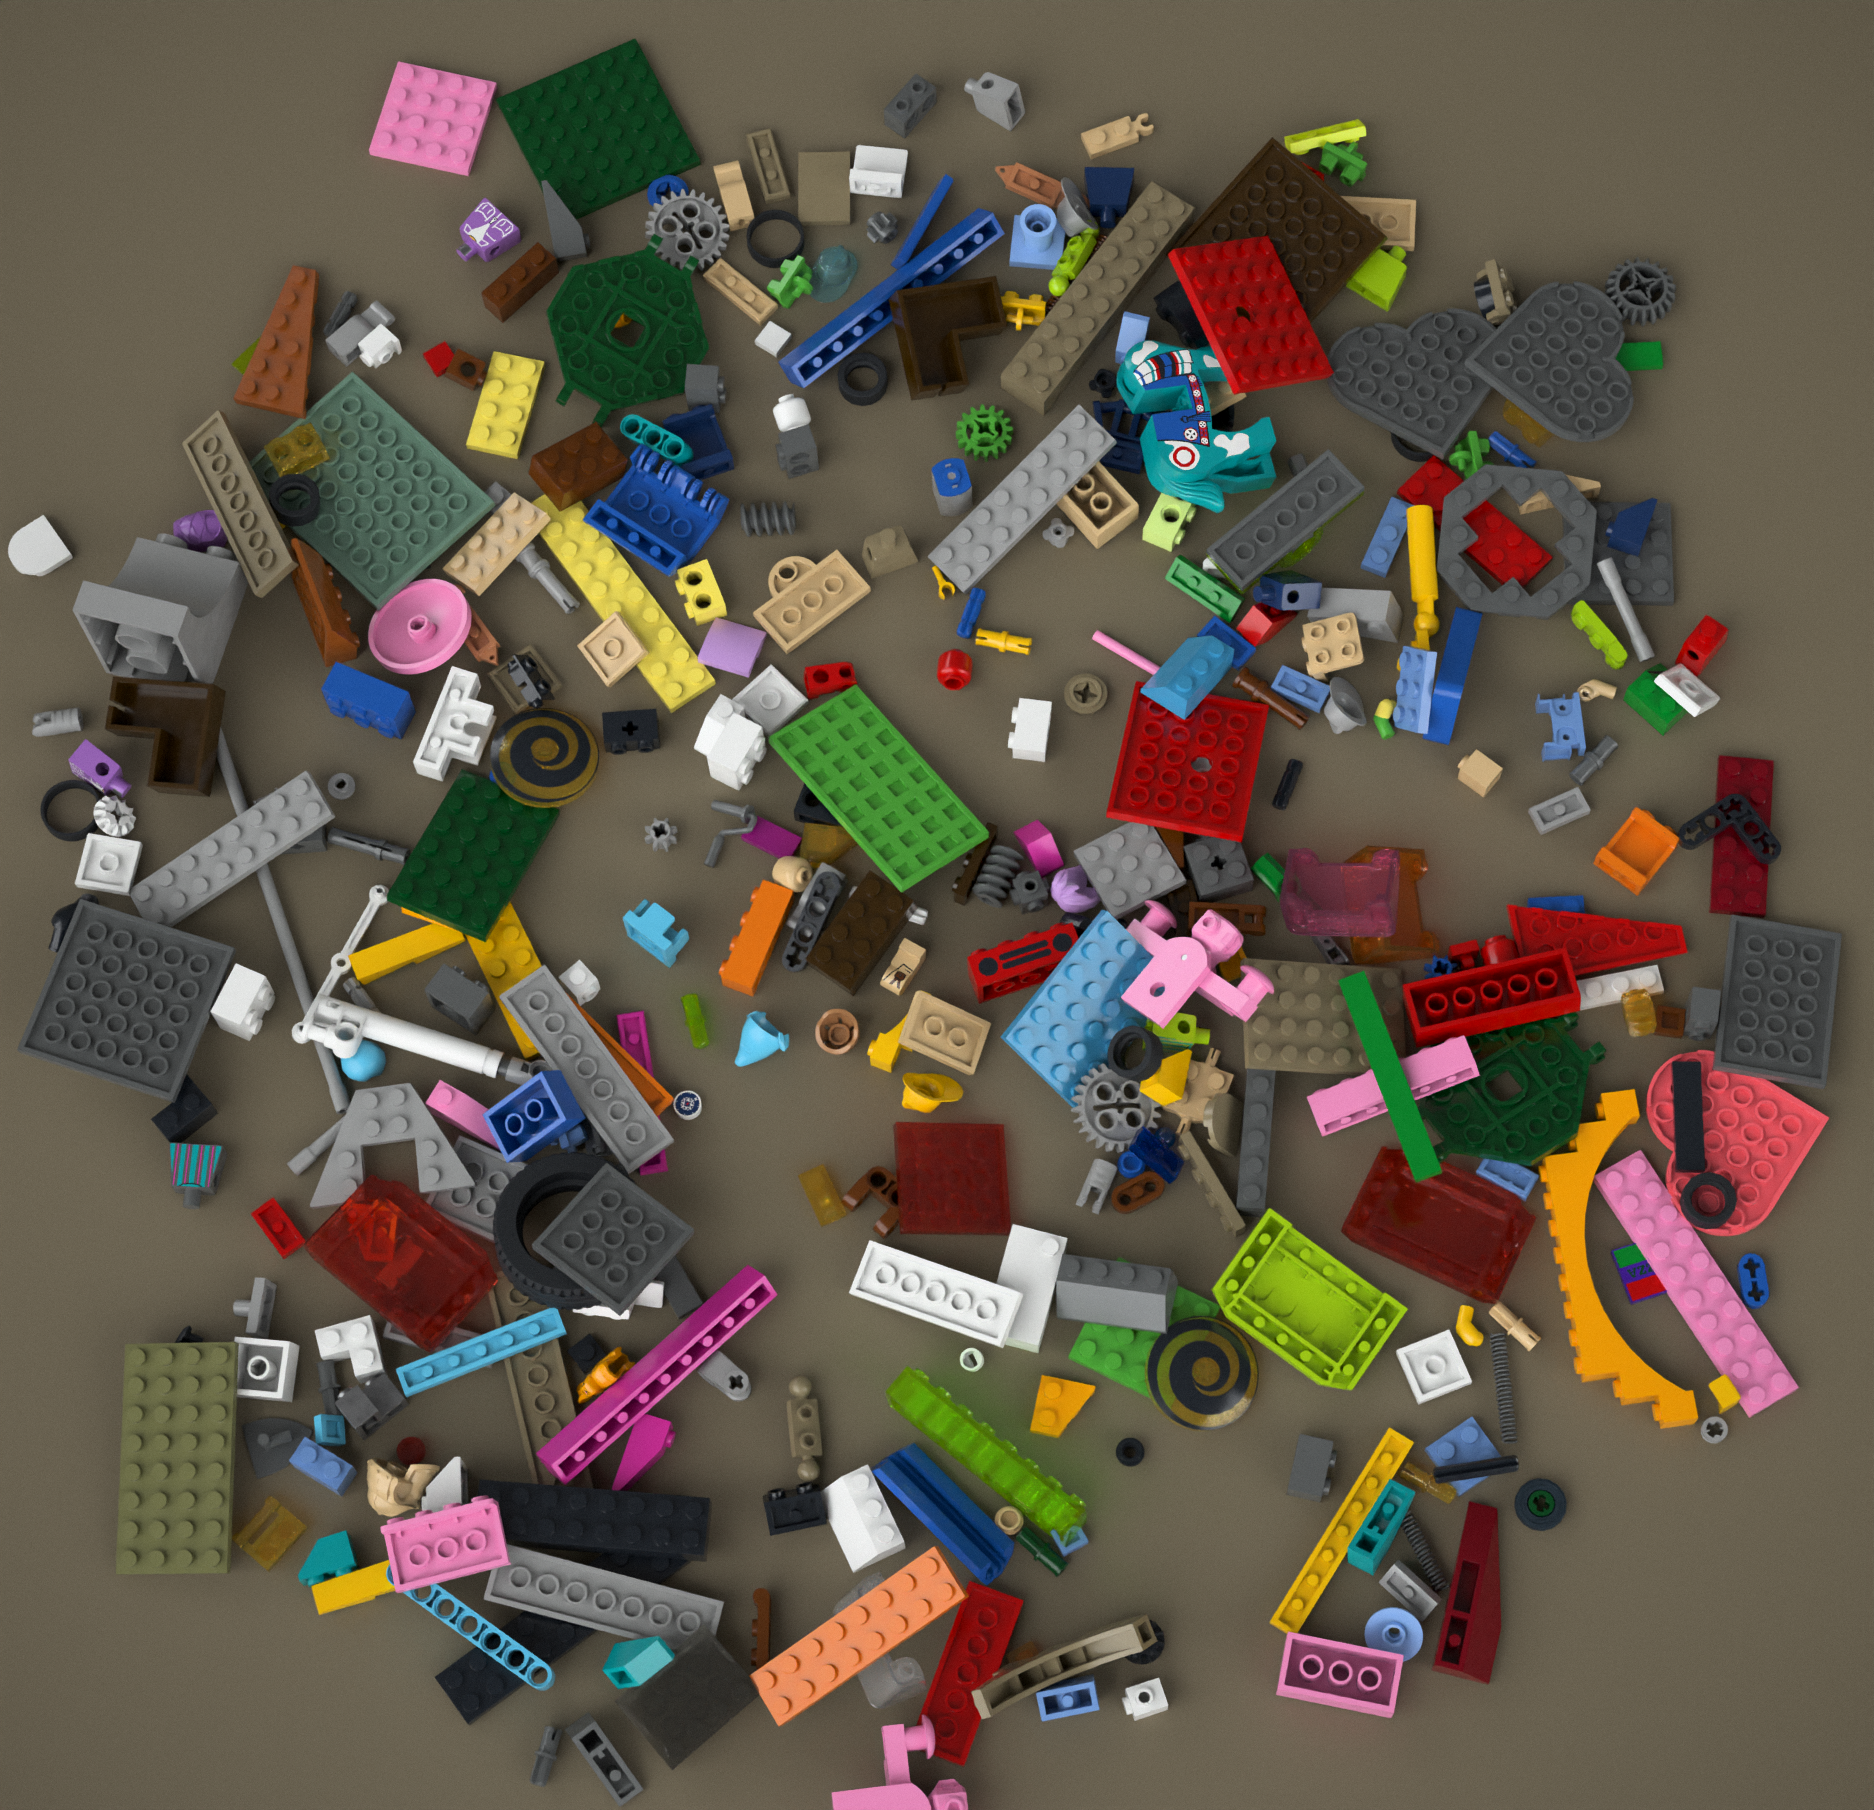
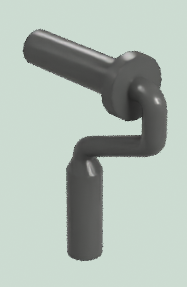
[704,800,757,868]

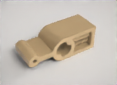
[713,160,754,231]

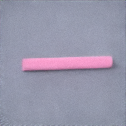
[1092,630,1161,675]

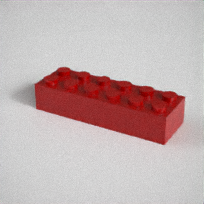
[1402,947,1581,1048]

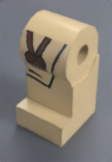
[880,938,927,996]

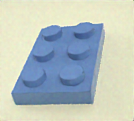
[1393,646,1437,734]

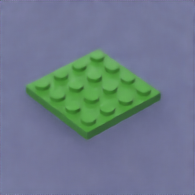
[1068,1257,1220,1408]

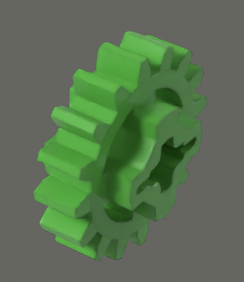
[956,404,1013,462]

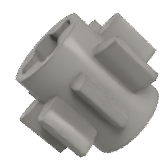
[644,818,678,852]

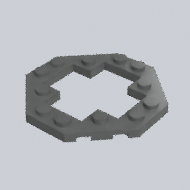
[1437,464,1597,620]

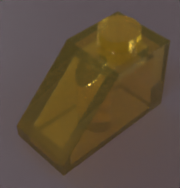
[800,823,858,868]

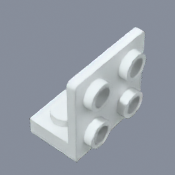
[849,145,908,198]

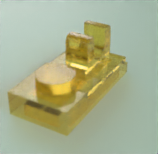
[798,1164,847,1227]

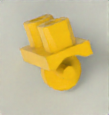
[1001,291,1046,331]

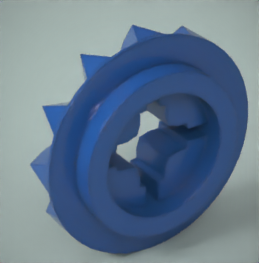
[647,175,689,206]

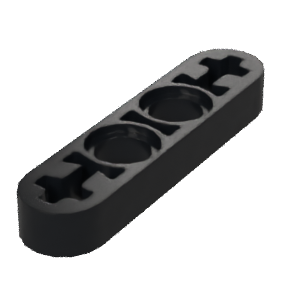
[782,871,842,972]

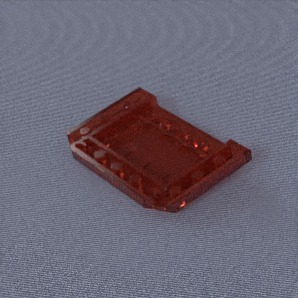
[1341,1146,1536,1304]
[304,1175,498,1353]

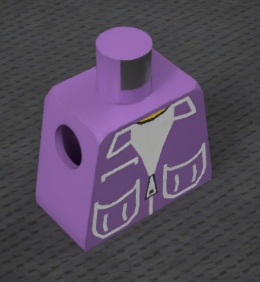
[456,198,522,262]
[68,739,132,798]

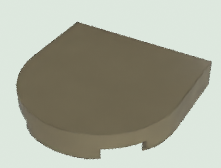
[1203,1093,1244,1157]

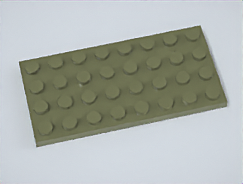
[116,1342,239,1575]

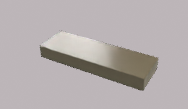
[746,128,791,205]

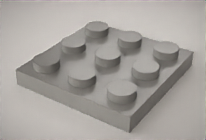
[1074,822,1186,920]
[422,1135,527,1243]

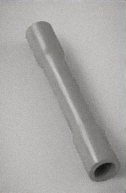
[1597,557,1655,663]
[287,1115,346,1176]

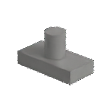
[233,1278,277,1339]

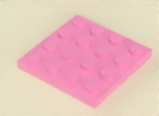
[369,62,497,176]

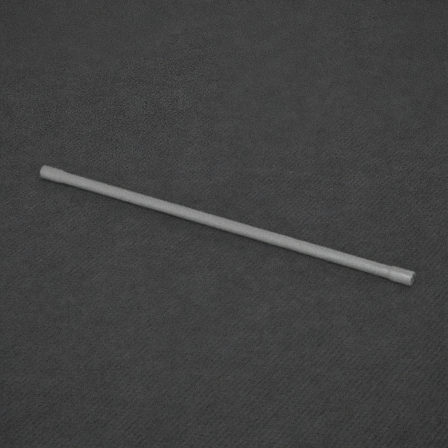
[216,728,351,1114]

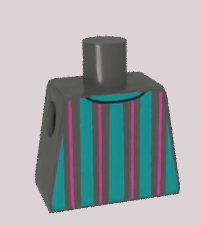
[169,1142,227,1209]

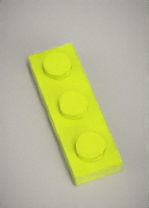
[1284,119,1367,155]

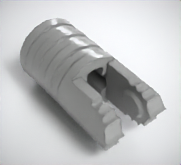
[32,707,84,737]
[1075,1159,1117,1215]

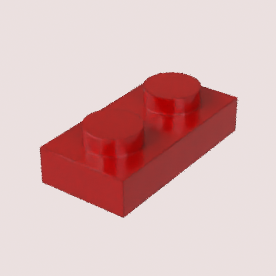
[250,1197,307,1259]

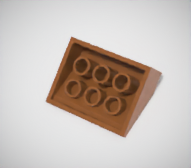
[291,538,360,667]

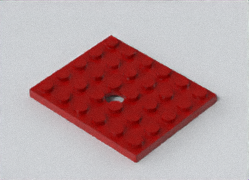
[1168,236,1334,395]
[1106,681,1269,842]

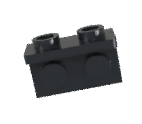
[763,1482,827,1536]

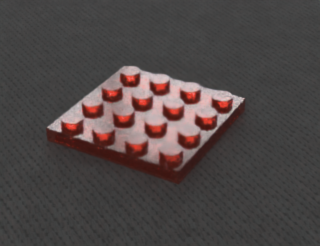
[893,1122,1011,1236]

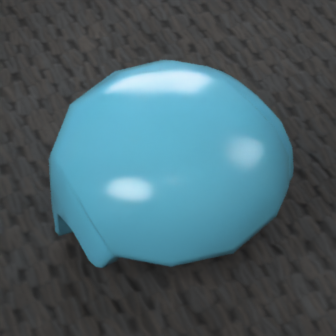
[340,1039,386,1082]

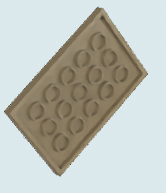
[1240,958,1406,1076]

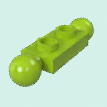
[1049,220,1100,297]

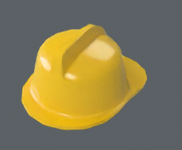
[902,1073,963,1113]

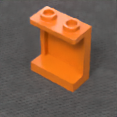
[1593,807,1679,896]

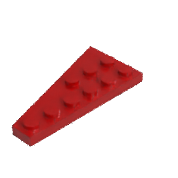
[1506,904,1688,976]

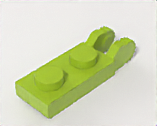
[1571,600,1628,670]

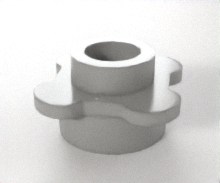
[1043,518,1074,548]

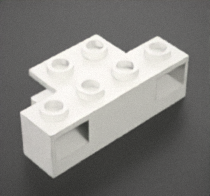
[413,666,497,782]

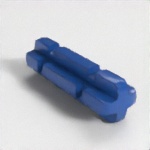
[957,587,986,639]

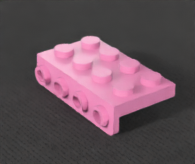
[380,1495,511,1593]

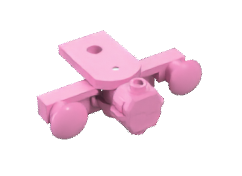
[1121,900,1274,1029]
[831,1715,968,1810]

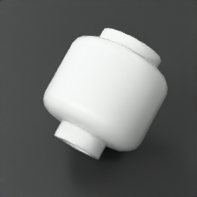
[773,394,811,432]

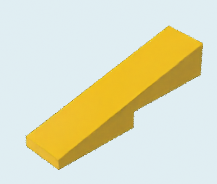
[348,923,466,985]
[311,1560,395,1615]

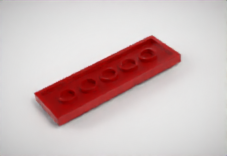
[1397,455,1553,589]
[916,1581,1024,1767]

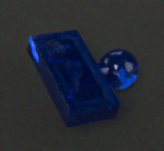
[1128,1126,1185,1184]

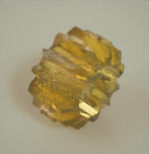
[1620,989,1657,1037]

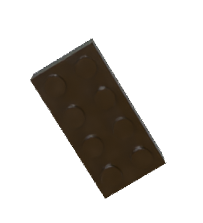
[805,870,918,996]

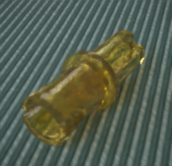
[1400,1461,1457,1504]

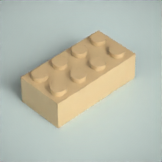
[1056,461,1139,549]

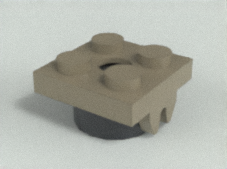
[1474,259,1519,326]

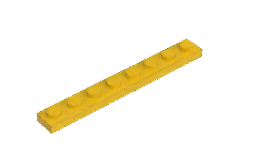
[1270,1427,1414,1634]

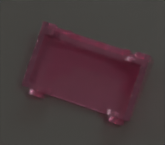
[1279,848,1400,937]

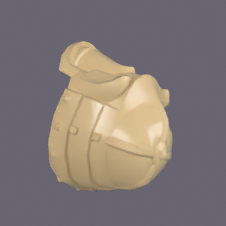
[367,1457,440,1517]

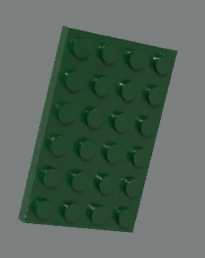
[386,769,560,942]

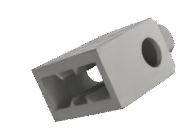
[964,72,1026,131]

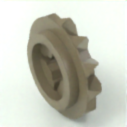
[1064,674,1107,715]

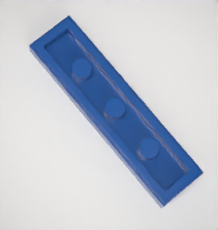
[891,174,953,270]

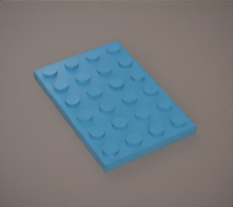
[1001,910,1165,1108]

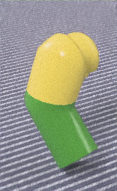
[1373,699,1397,740]

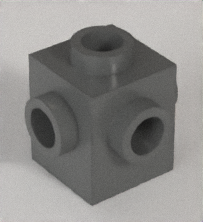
[1009,871,1051,915]

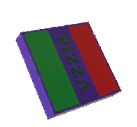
[1610,1243,1667,1305]

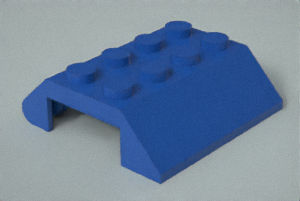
[583,443,729,577]

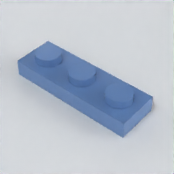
[1361,497,1415,578]

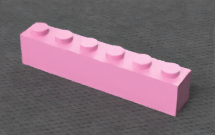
[1307,1035,1480,1137]

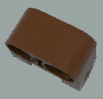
[841,1166,913,1239]

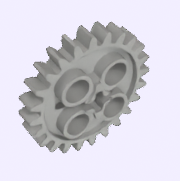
[645,189,729,271]
[1071,1062,1161,1153]

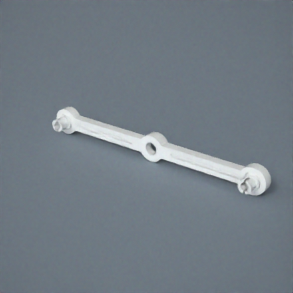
[292,885,389,1044]

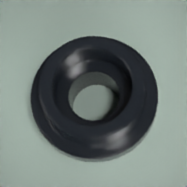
[1116,1438,1145,1467]

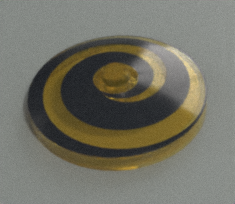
[490,708,599,808]
[1145,1316,1259,1432]

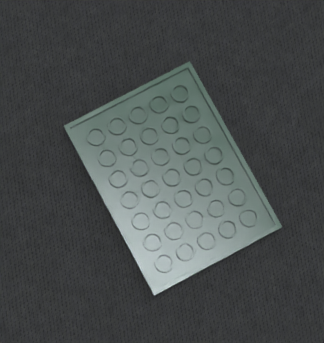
[249,372,495,611]

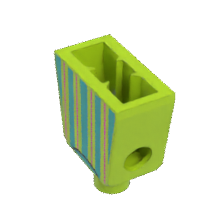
[1142,1012,1210,1053]

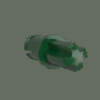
[1016,1527,1069,1577]

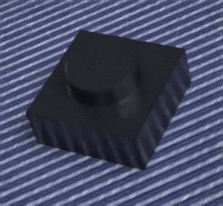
[567,1334,606,1375]

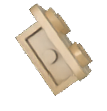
[1302,612,1364,684]

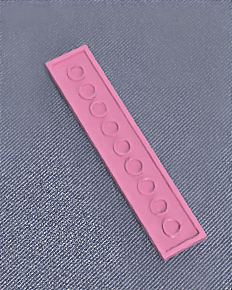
[1593,1150,1799,1418]

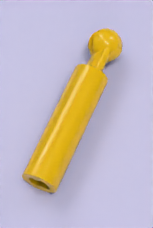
[1406,505,1440,638]

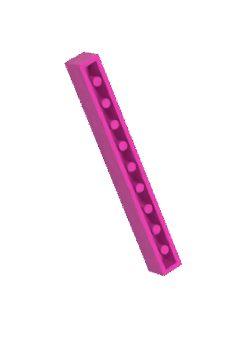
[536,1265,778,1485]

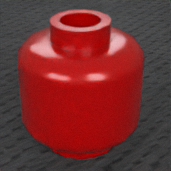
[937,649,973,690]
[1480,935,1519,966]

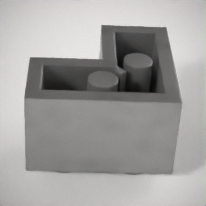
[335,1373,409,1440]

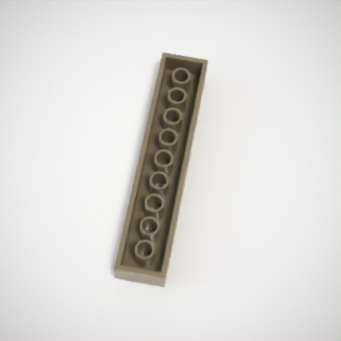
[1001,181,1195,416]

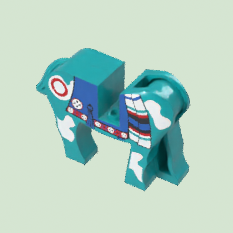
[1116,340,1276,513]

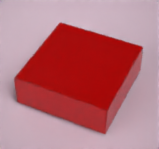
[423,341,454,377]

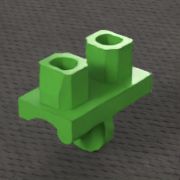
[1319,141,1367,187]
[767,255,813,309]
[1449,431,1493,480]

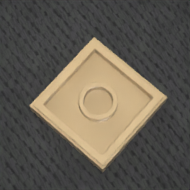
[577,611,650,687]

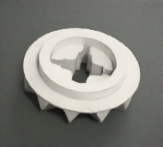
[94,795,136,837]

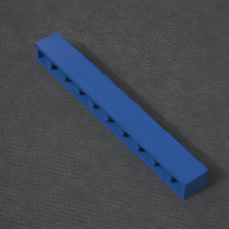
[778,208,1005,388]

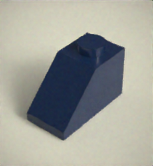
[1605,498,1658,557]

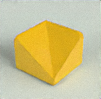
[1708,1374,1741,1414]

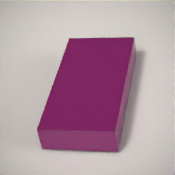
[741,815,802,859]

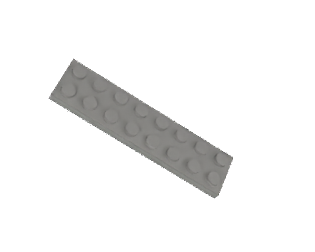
[927,405,1117,595]
[129,770,336,927]
[499,964,674,1174]
[484,1544,724,1659]

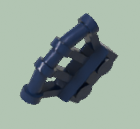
[1092,399,1154,475]

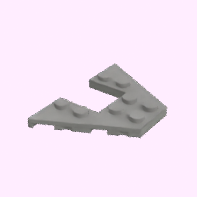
[310,1083,477,1209]

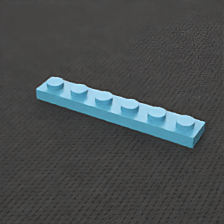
[396,1308,567,1397]

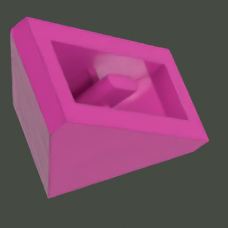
[1013,820,1064,878]

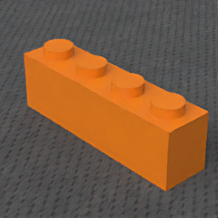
[719,880,795,997]

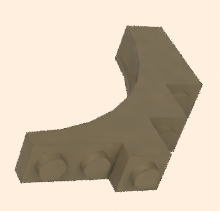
[971,1614,1157,1719]

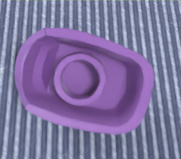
[173,510,228,552]

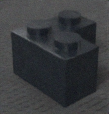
[151,1074,218,1143]

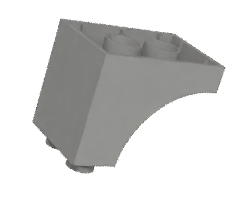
[73,533,248,684]

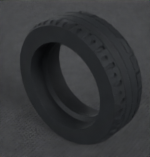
[493,1152,636,1310]

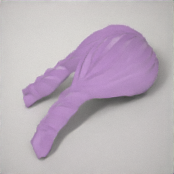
[1050,865,1101,913]

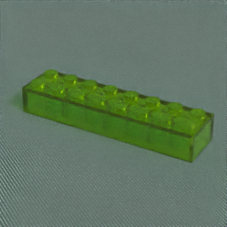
[885,1366,1087,1547]

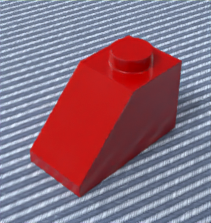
[1236,603,1298,646]

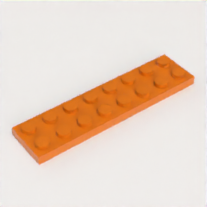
[749,1546,969,1726]

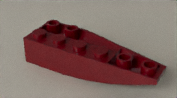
[1431,1501,1501,1685]

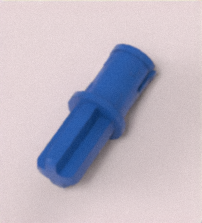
[1488,431,1537,468]

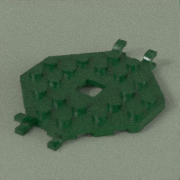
[546,234,709,427]
[1417,1012,1606,1166]

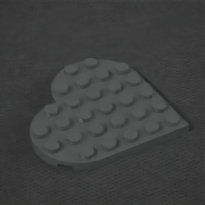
[1464,281,1634,442]
[1327,308,1496,459]

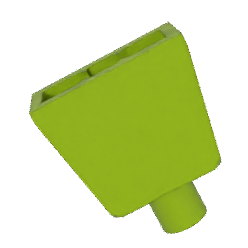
[1346,245,1407,312]

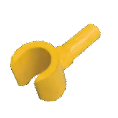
[932,566,955,600]

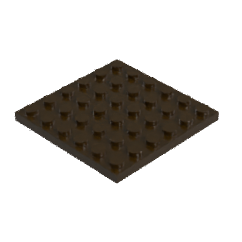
[1166,137,1388,324]

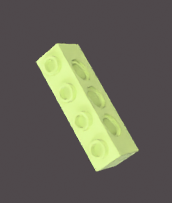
[1142,493,1197,552]

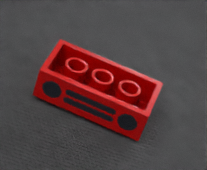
[967,922,1079,1004]

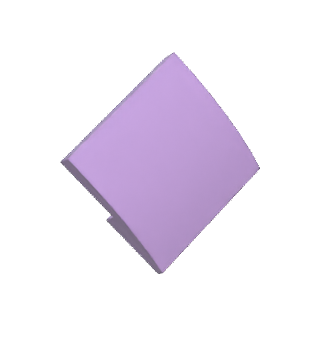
[697,617,767,678]

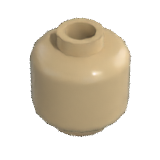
[772,856,813,893]

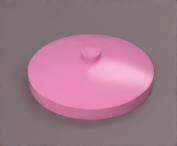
[368,579,472,675]

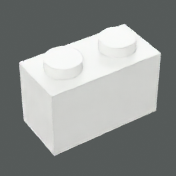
[1008,698,1052,762]

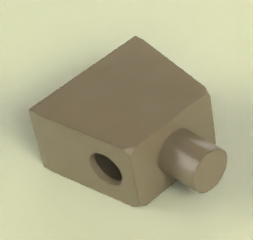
[861,525,918,579]

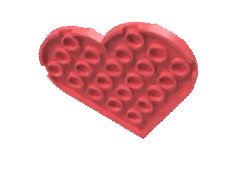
[1645,1050,1829,1236]

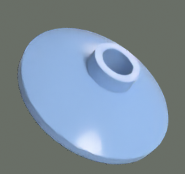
[1364,1607,1423,1662]

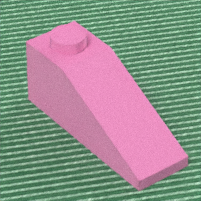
[425,1080,501,1152]

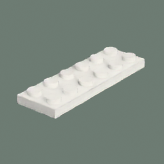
[849,1240,1023,1348]

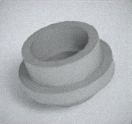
[328,773,355,800]

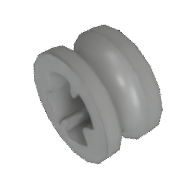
[1700,1417,1728,1443]

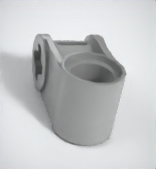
[697,1350,751,1402]

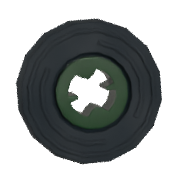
[1514,1478,1567,1531]

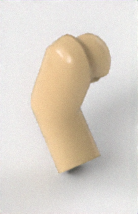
[1577,679,1617,702]

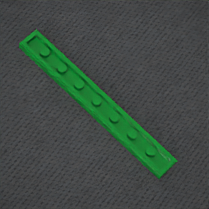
[1338,971,1442,1183]

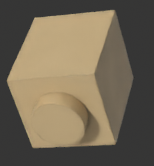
[1457,749,1503,798]

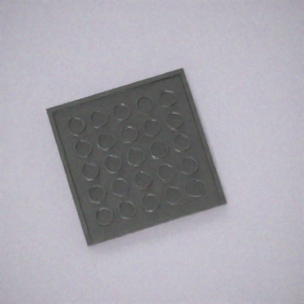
[17,899,236,1103]

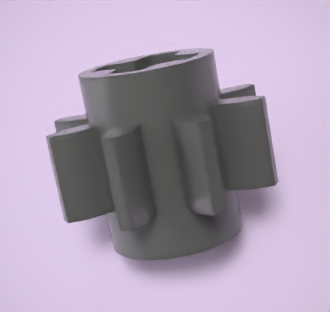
[866,212,898,244]

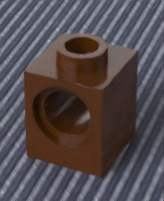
[444,349,488,391]

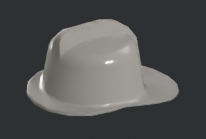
[1057,177,1098,237]
[1324,677,1367,734]

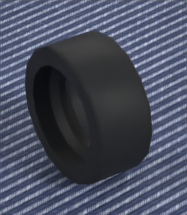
[837,353,888,406]
[269,473,320,527]
[1107,1025,1163,1082]
[1680,1172,1737,1229]

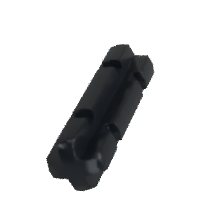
[1272,759,1303,811]

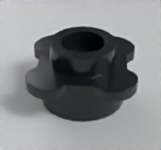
[1089,369,1117,398]

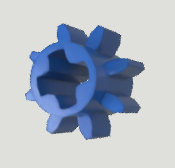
[1424,955,1457,980]

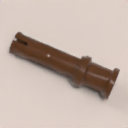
[1232,667,1310,730]

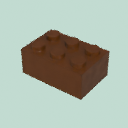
[528,422,628,512]

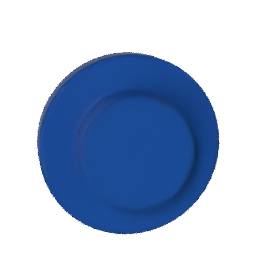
[1117,1151,1145,1179]

